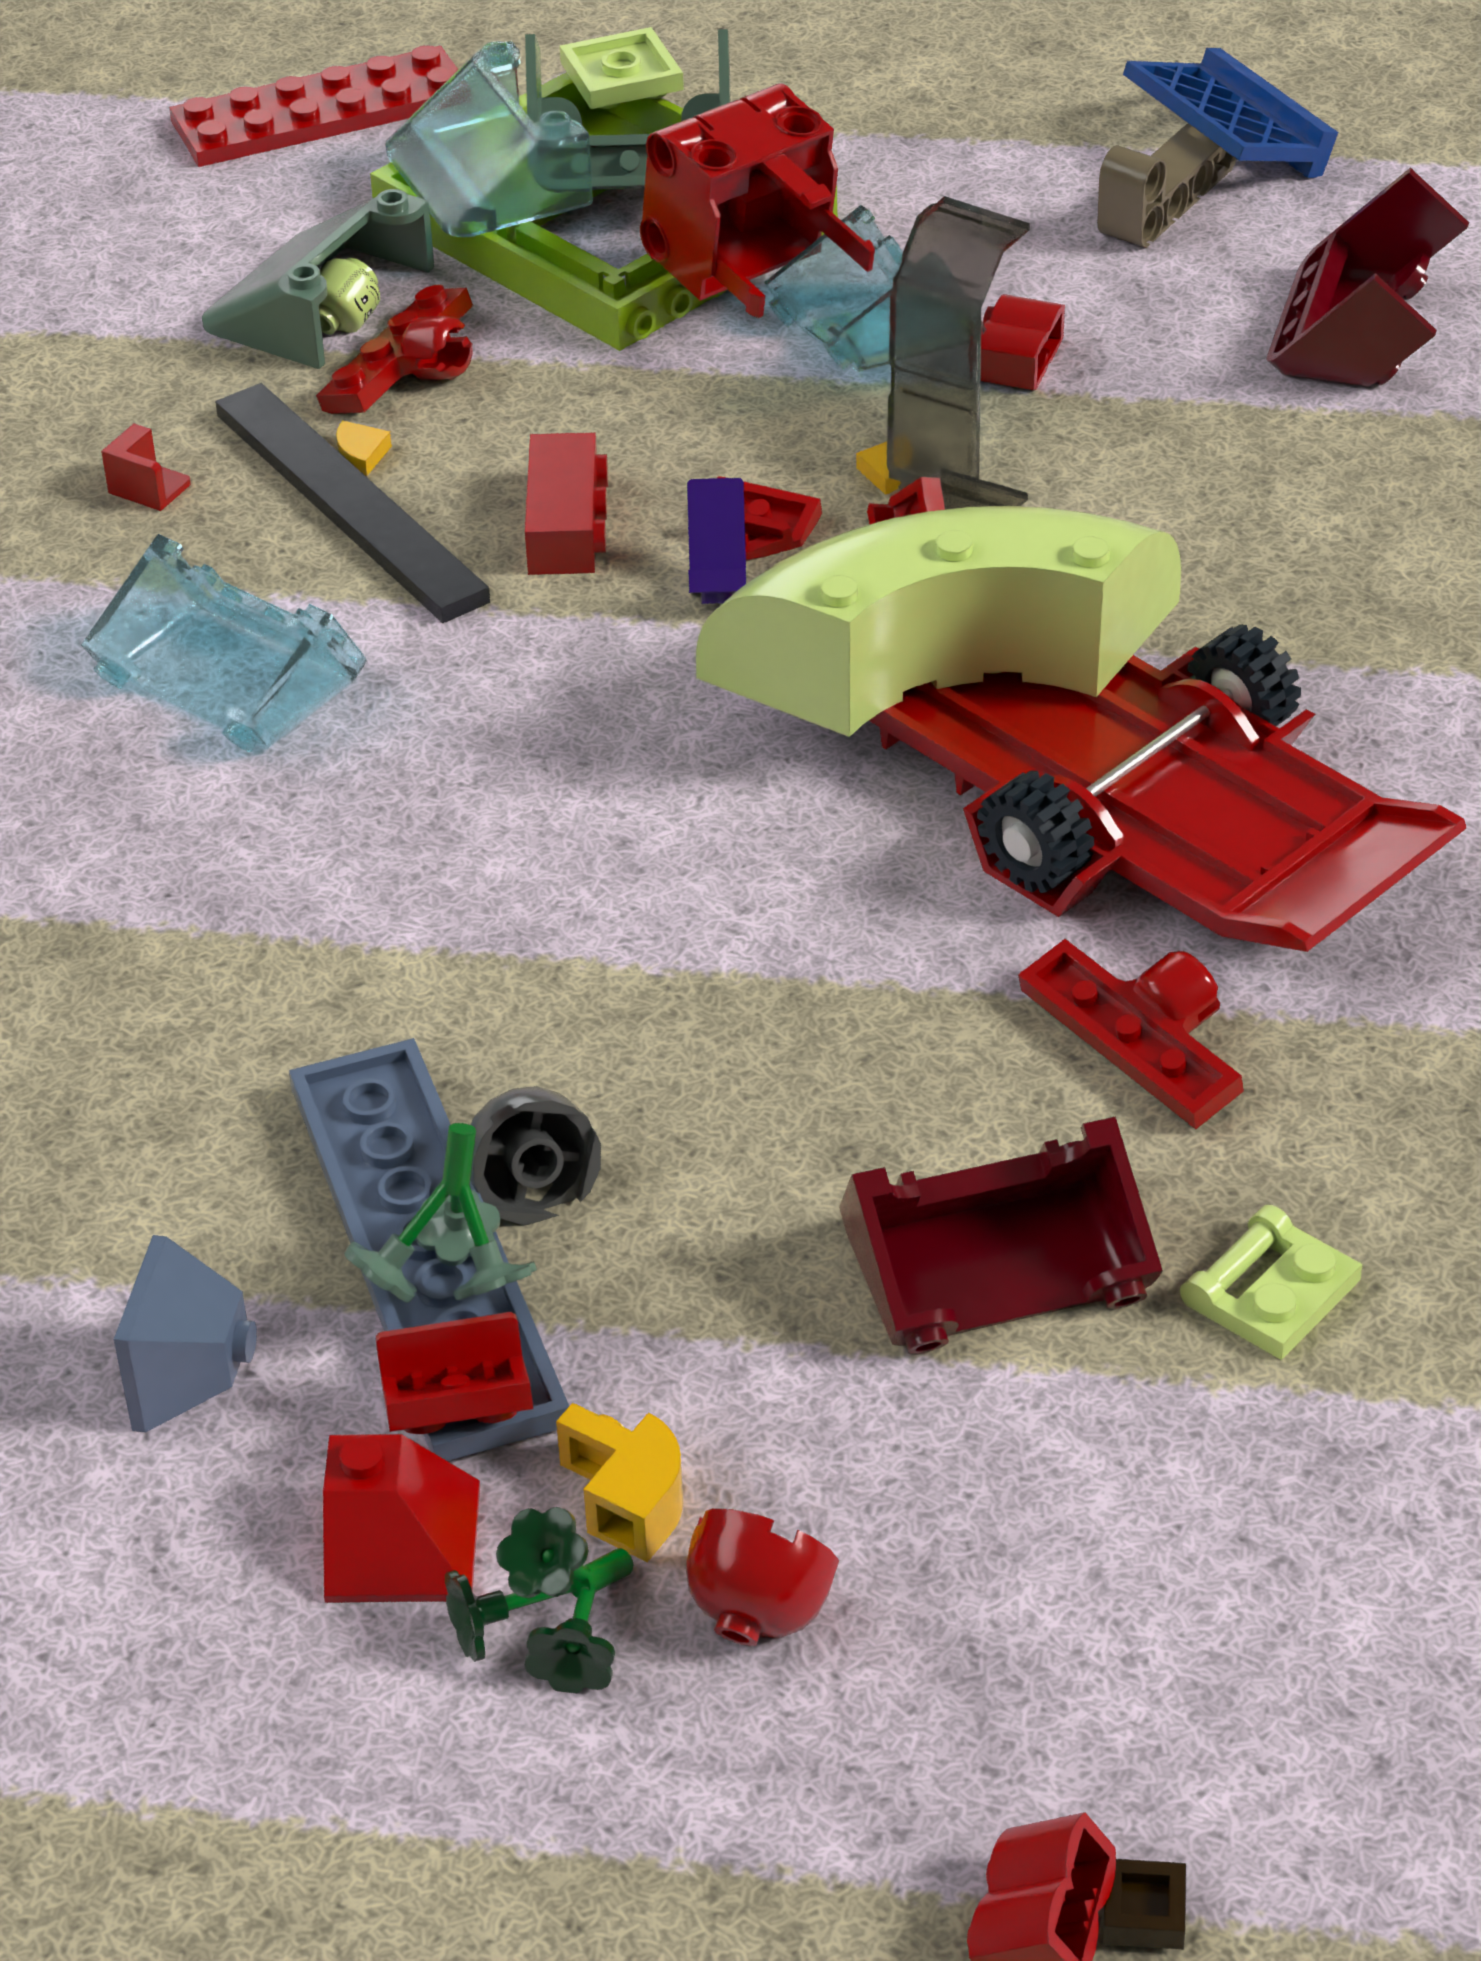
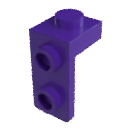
[687,478,746,604]

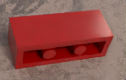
[525,432,608,575]

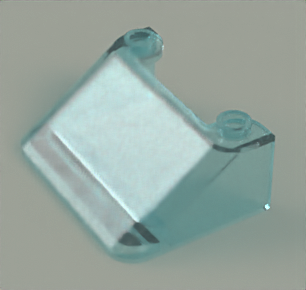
[385,41,593,237]

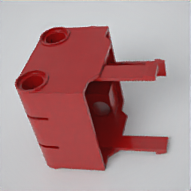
[640,83,875,318]

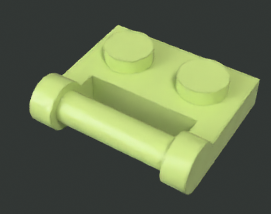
[1180,1205,1362,1360]

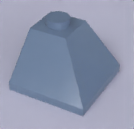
[113,1235,257,1433]

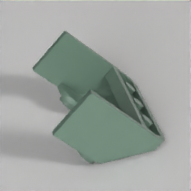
[525,29,731,191]

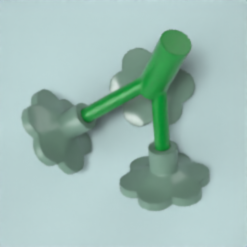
[344,1123,537,1303]

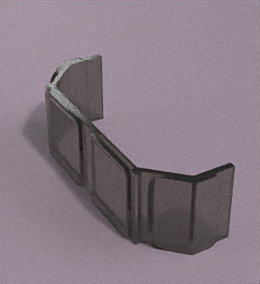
[887,196,1030,510]

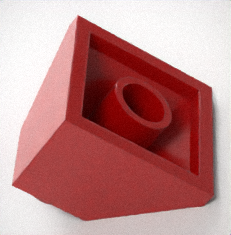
[323,1434,480,1603]

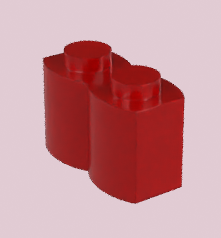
[966,294,1065,390]
[967,1812,1116,1961]

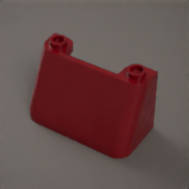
[839,1116,1163,1354]

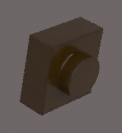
[1103,1859,1186,1950]

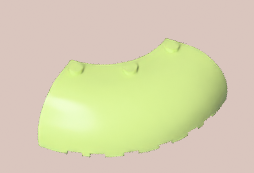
[696,506,1181,737]

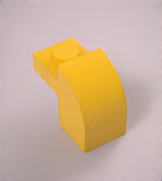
[556,1402,683,1563]

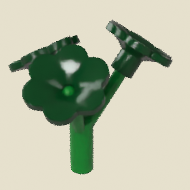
[445,1507,634,1694]

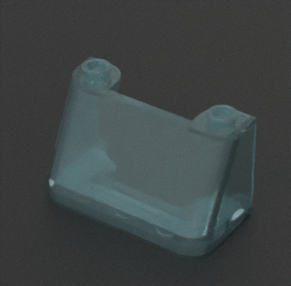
[764,205,986,372]
[81,534,367,752]

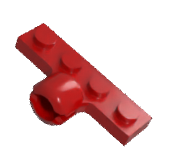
[316,285,474,414]
[1018,939,1244,1130]

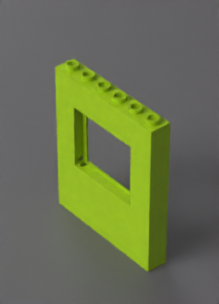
[370,72,838,351]

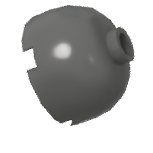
[470,1086,601,1225]

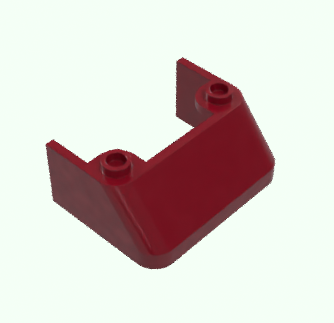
[1266,167,1470,387]

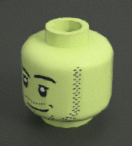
[319,258,380,334]

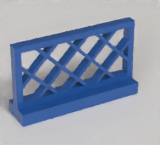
[1123,48,1339,178]

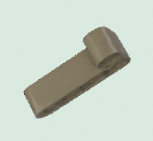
[1097,123,1237,248]

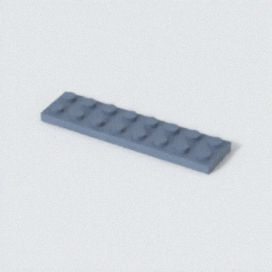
[289,1038,569,1461]

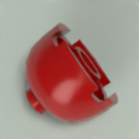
[686,1508,839,1646]

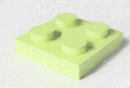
[560,27,684,109]

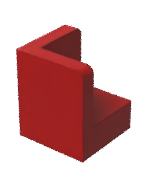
[101,423,191,511]

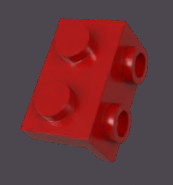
[375,1312,533,1434]

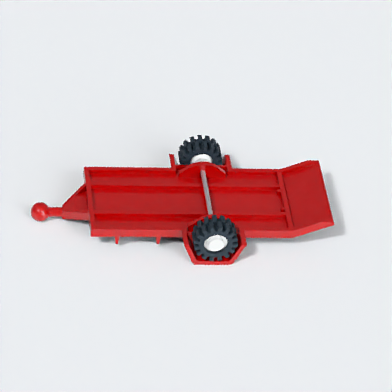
[869,624,1467,952]

